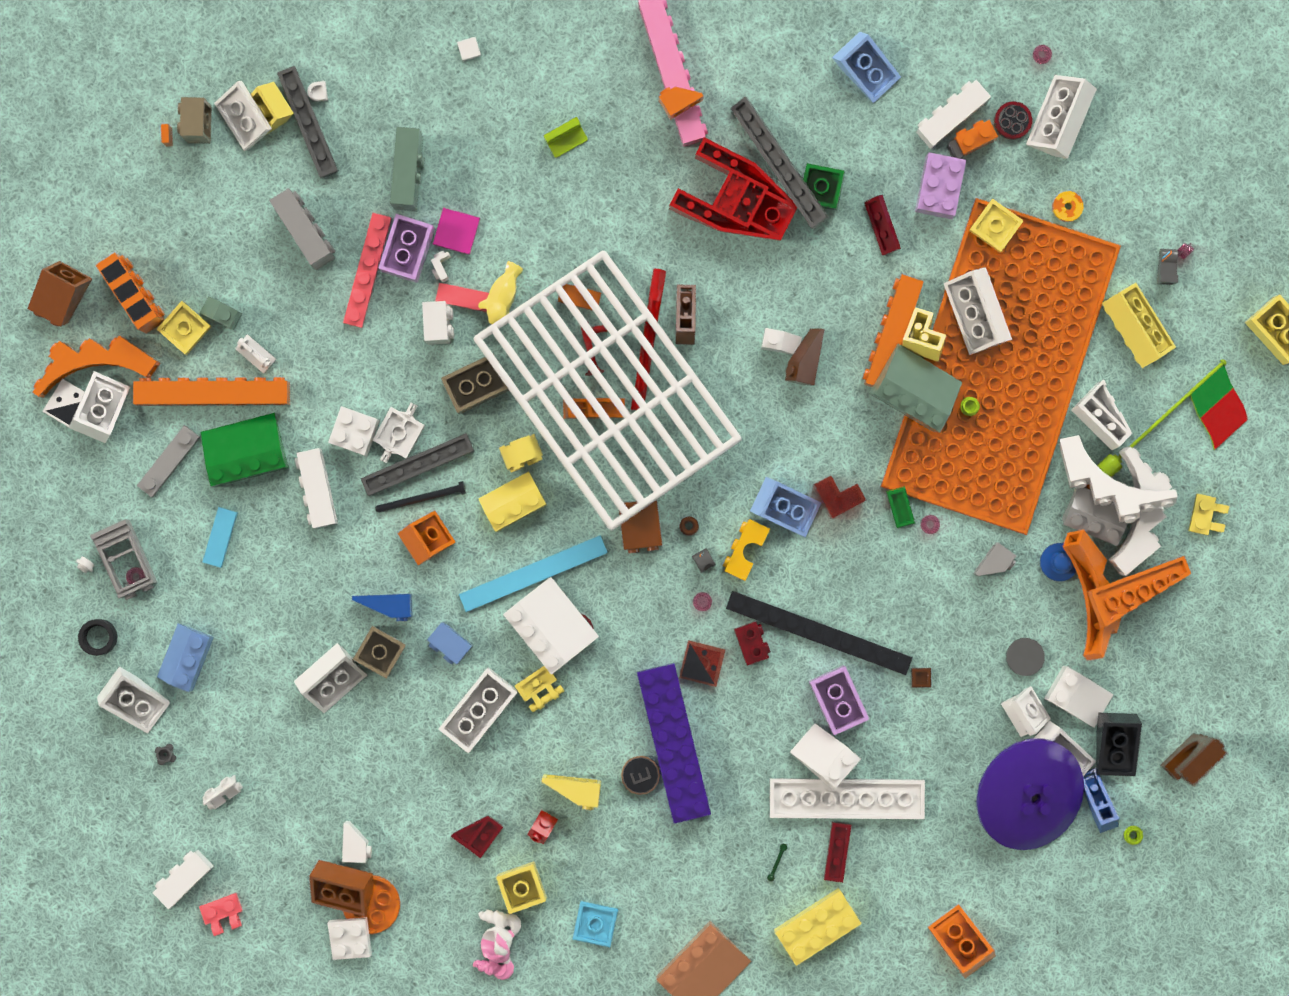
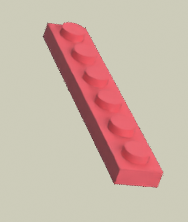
[343,213,392,328]

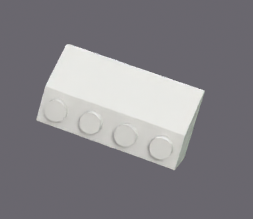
[1026,75,1097,159]
[943,267,1012,355]

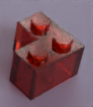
[812,476,866,519]

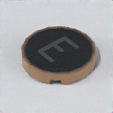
[621,756,660,795]

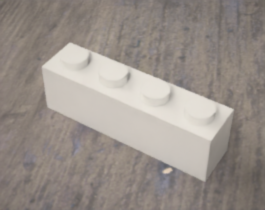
[916,80,991,149]
[295,448,338,529]

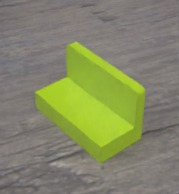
[543,117,588,158]

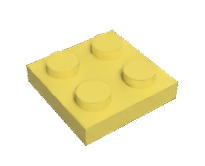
[969,198,1023,252]
[157,301,212,355]

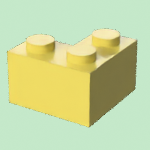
[902,308,946,361]

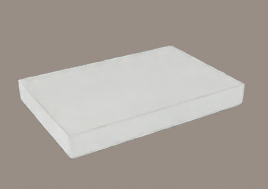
[214,81,272,151]

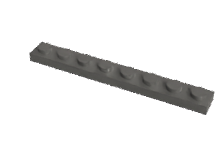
[730,97,829,229]

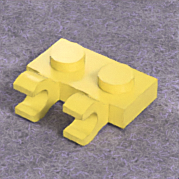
[1188,494,1229,535]

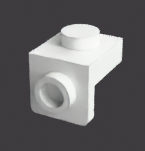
[431,251,451,283]

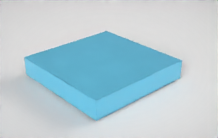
[572,901,618,947]

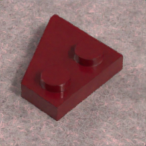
[451,815,504,858]

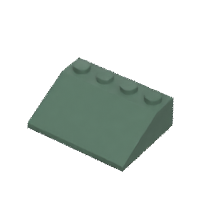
[869,344,962,433]

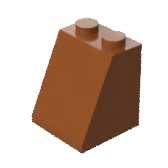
[27,261,92,327]
[619,500,662,553]

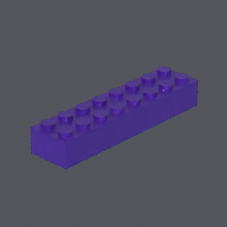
[637,663,711,824]

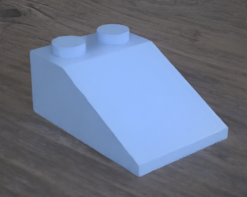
[832,32,901,103]
[750,477,821,537]

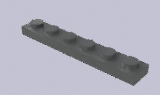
[277,65,339,179]
[360,433,474,496]

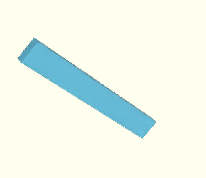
[459,535,608,612]

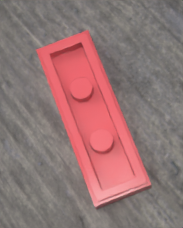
[435,283,489,312]

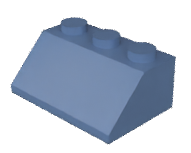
[157,623,214,692]

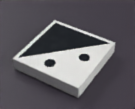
[43,379,85,431]

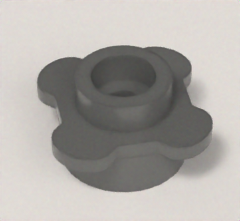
[155,744,176,765]

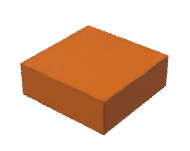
[161,124,173,147]

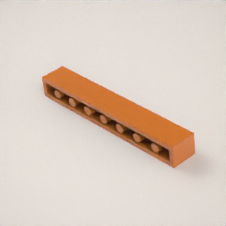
[133,377,290,406]

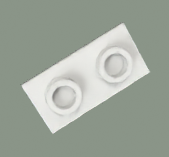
[235,334,276,374]
[203,775,243,810]

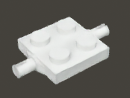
[373,403,425,463]

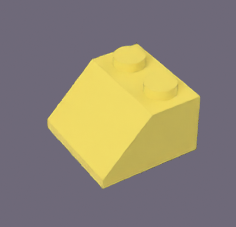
[250,82,294,135]

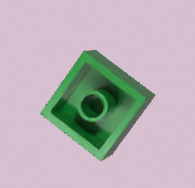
[803,163,845,210]

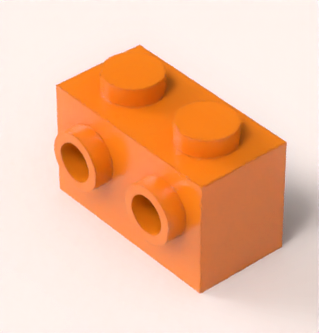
[953,120,998,156]

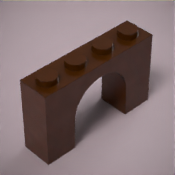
[1161,733,1228,786]

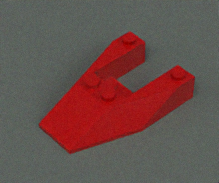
[669,137,797,241]

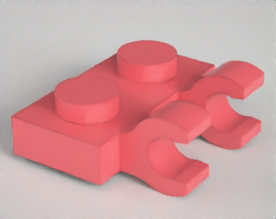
[199,893,243,936]

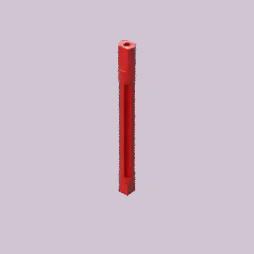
[630,268,666,411]

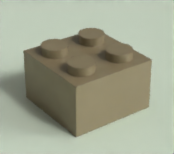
[177,97,212,144]
[353,626,406,679]

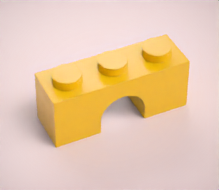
[722,519,770,581]

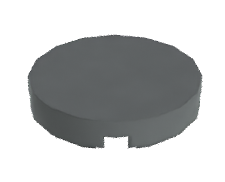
[1006,638,1045,676]

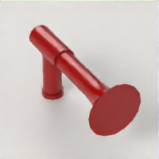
[580,325,607,376]

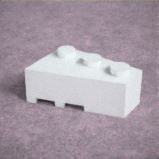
[1071,379,1132,450]

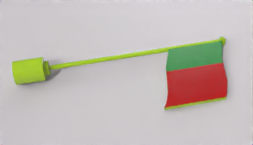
[1096,359,1248,478]

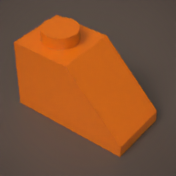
[659,86,704,120]

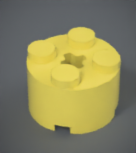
[499,434,543,473]

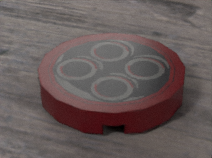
[994,101,1033,140]

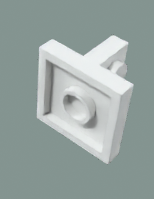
[1001,686,1051,737]

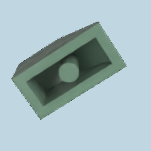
[200,296,242,331]

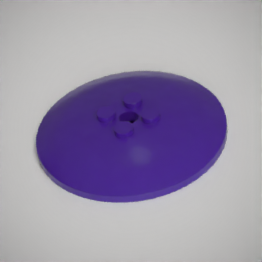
[976,738,1084,850]

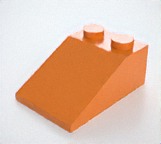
[928,904,996,979]

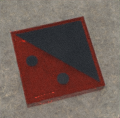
[679,640,726,687]

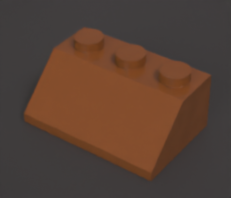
[309,860,374,917]

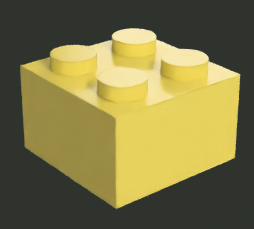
[496,861,547,914]

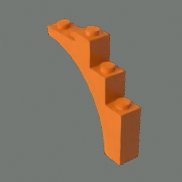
[33,335,160,398]
[1063,530,1122,661]

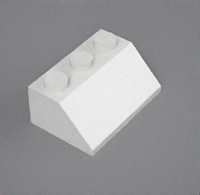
[294,643,367,713]

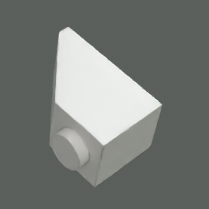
[761,328,802,355]
[342,821,372,863]

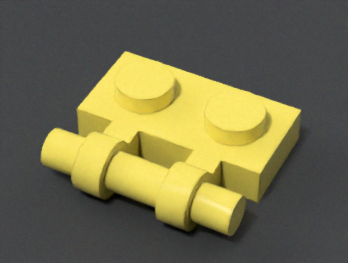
[515,666,565,712]

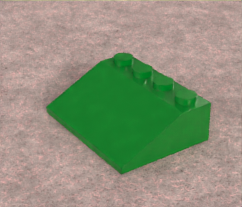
[201,413,289,487]

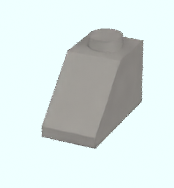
[973,542,1016,576]

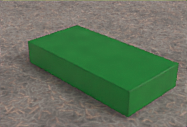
[886,486,915,528]

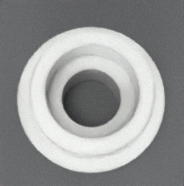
[76,556,95,573]

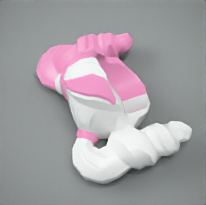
[473,910,521,980]

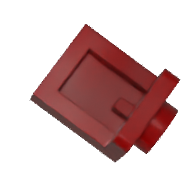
[527,810,558,844]

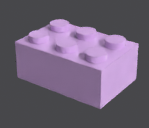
[915,152,966,220]
[378,214,435,283]
[808,665,869,735]

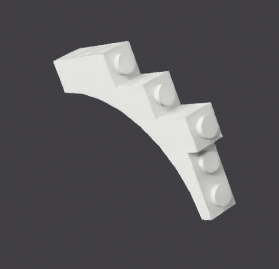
[1059,435,1177,523]
[1108,447,1172,576]

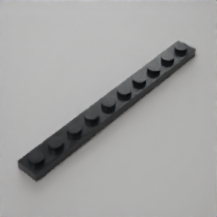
[726,591,913,675]

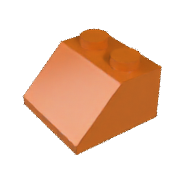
[397,511,456,566]

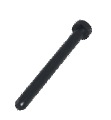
[375,481,466,513]

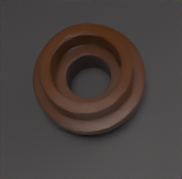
[679,516,699,536]

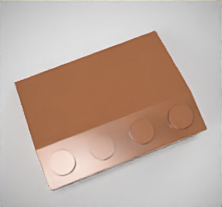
[656,921,752,996]

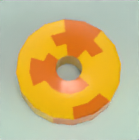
[1052,191,1084,222]

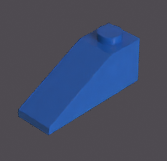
[352,594,412,621]
[1083,768,1119,833]

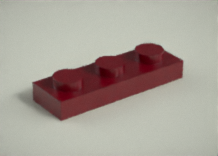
[864,195,901,256]
[823,822,852,883]

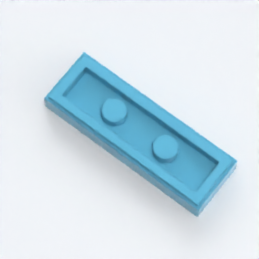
[203,507,238,568]

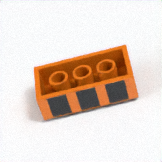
[96,253,165,334]

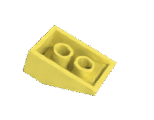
[542,774,601,810]

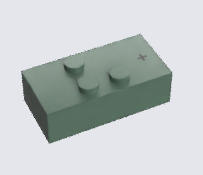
[390,127,425,211]

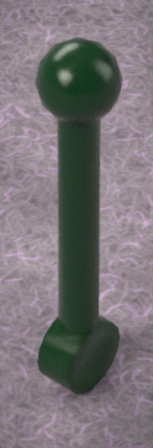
[767,843,788,882]

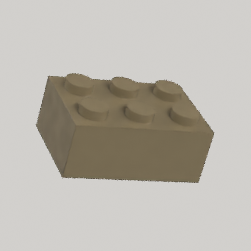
[441,354,510,415]

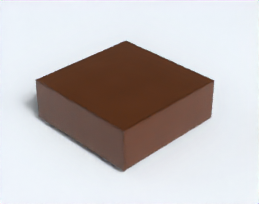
[911,668,931,688]

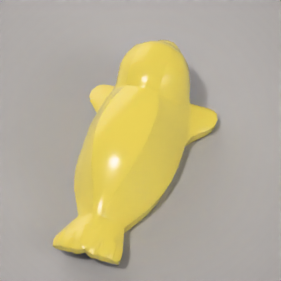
[478,261,523,325]

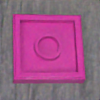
[433,208,480,255]

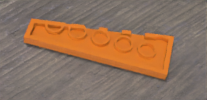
[1087,556,1191,628]

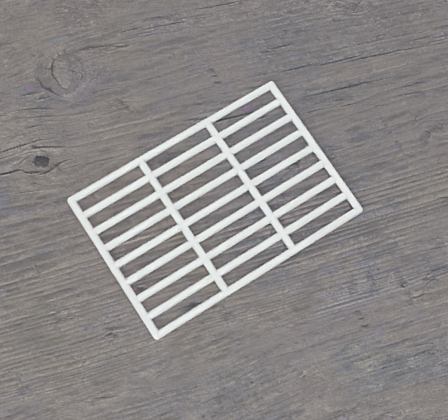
[474,251,742,530]

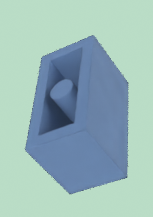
[427,622,473,664]

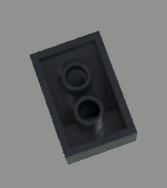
[1096,713,1142,776]

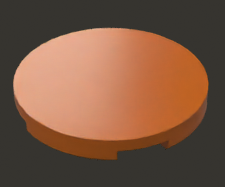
[343,875,400,934]

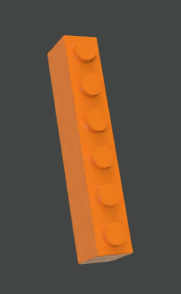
[862,274,924,387]

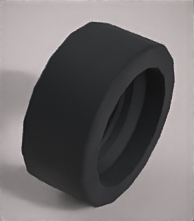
[78,619,118,656]

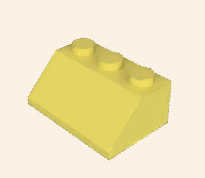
[479,471,547,532]

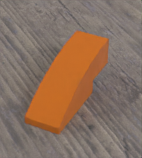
[563,398,625,419]

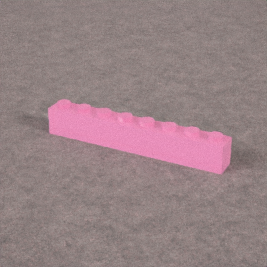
[638,0,708,147]

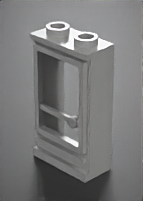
[90,519,157,600]

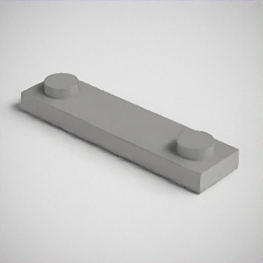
[137,425,200,497]

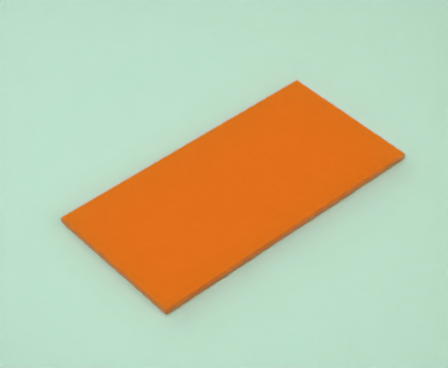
[881,198,1121,535]

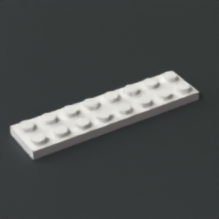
[770,778,925,819]

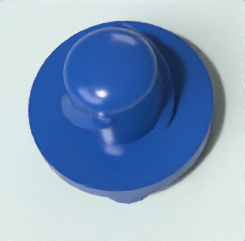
[1040,543,1077,581]

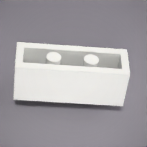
[153,850,214,910]

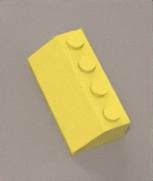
[1102,283,1176,368]

